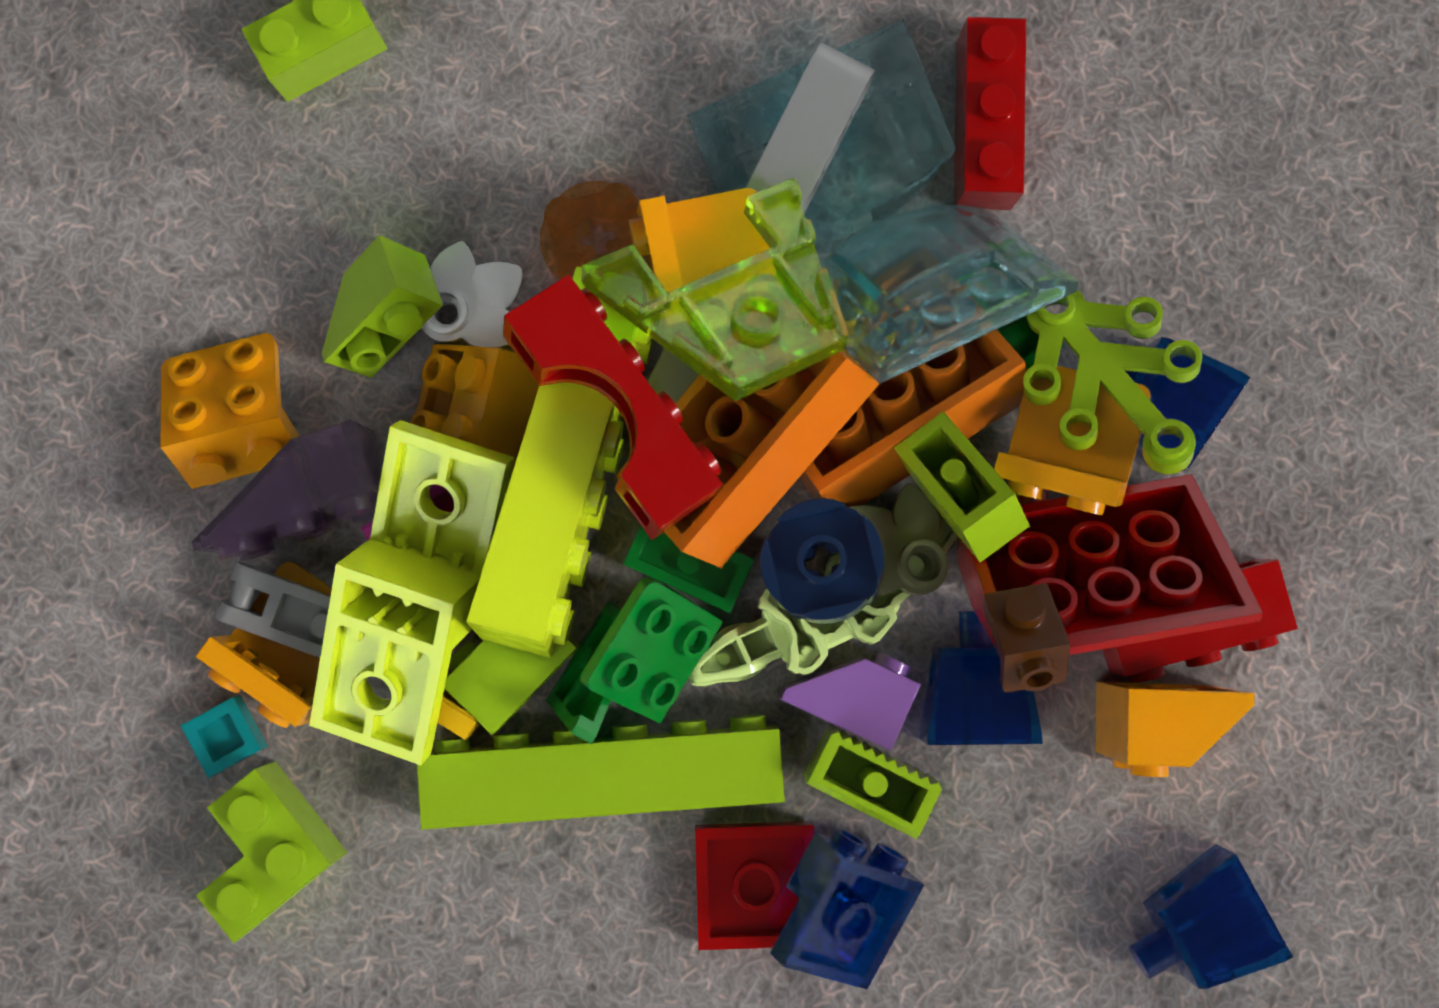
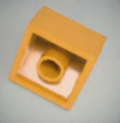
[1095,681,1255,777]

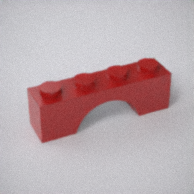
[503,274,723,540]

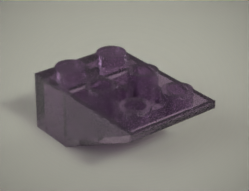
[192,419,385,561]

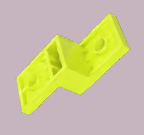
[309,420,515,766]

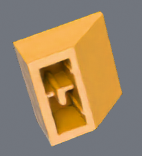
[410,344,539,475]

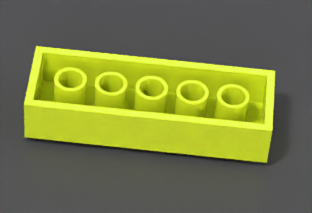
[466,266,656,658]

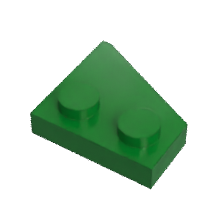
[546,601,621,744]

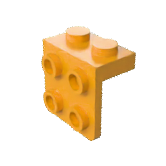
[628,188,779,332]
[160,333,305,489]
[994,365,1151,515]
[195,562,332,728]

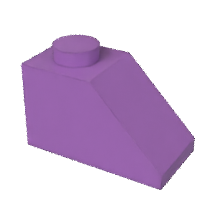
[779,652,921,750]

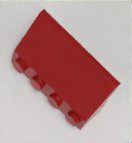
[957,474,1263,655]

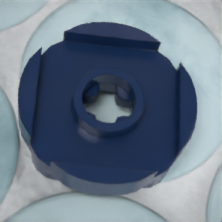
[760,498,885,624]

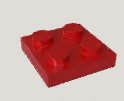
[695,821,818,950]

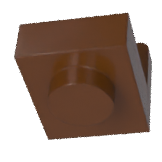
[983,583,1070,692]

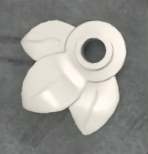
[421,241,523,348]

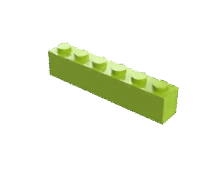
[417,715,785,830]

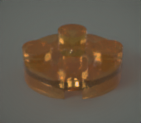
[540,181,648,282]

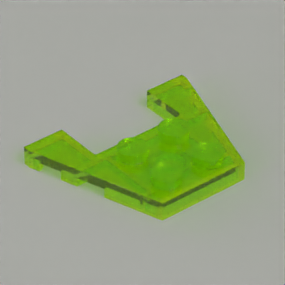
[581,177,849,401]

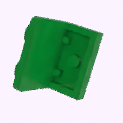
[581,577,723,723]

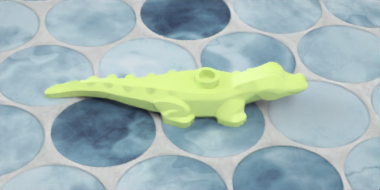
[688,494,1019,686]

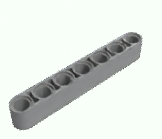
[648,42,876,403]

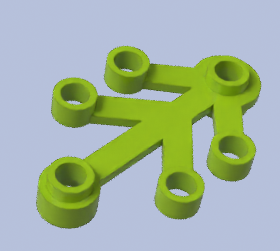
[1023,283,1202,474]

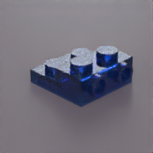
[770,828,924,989]

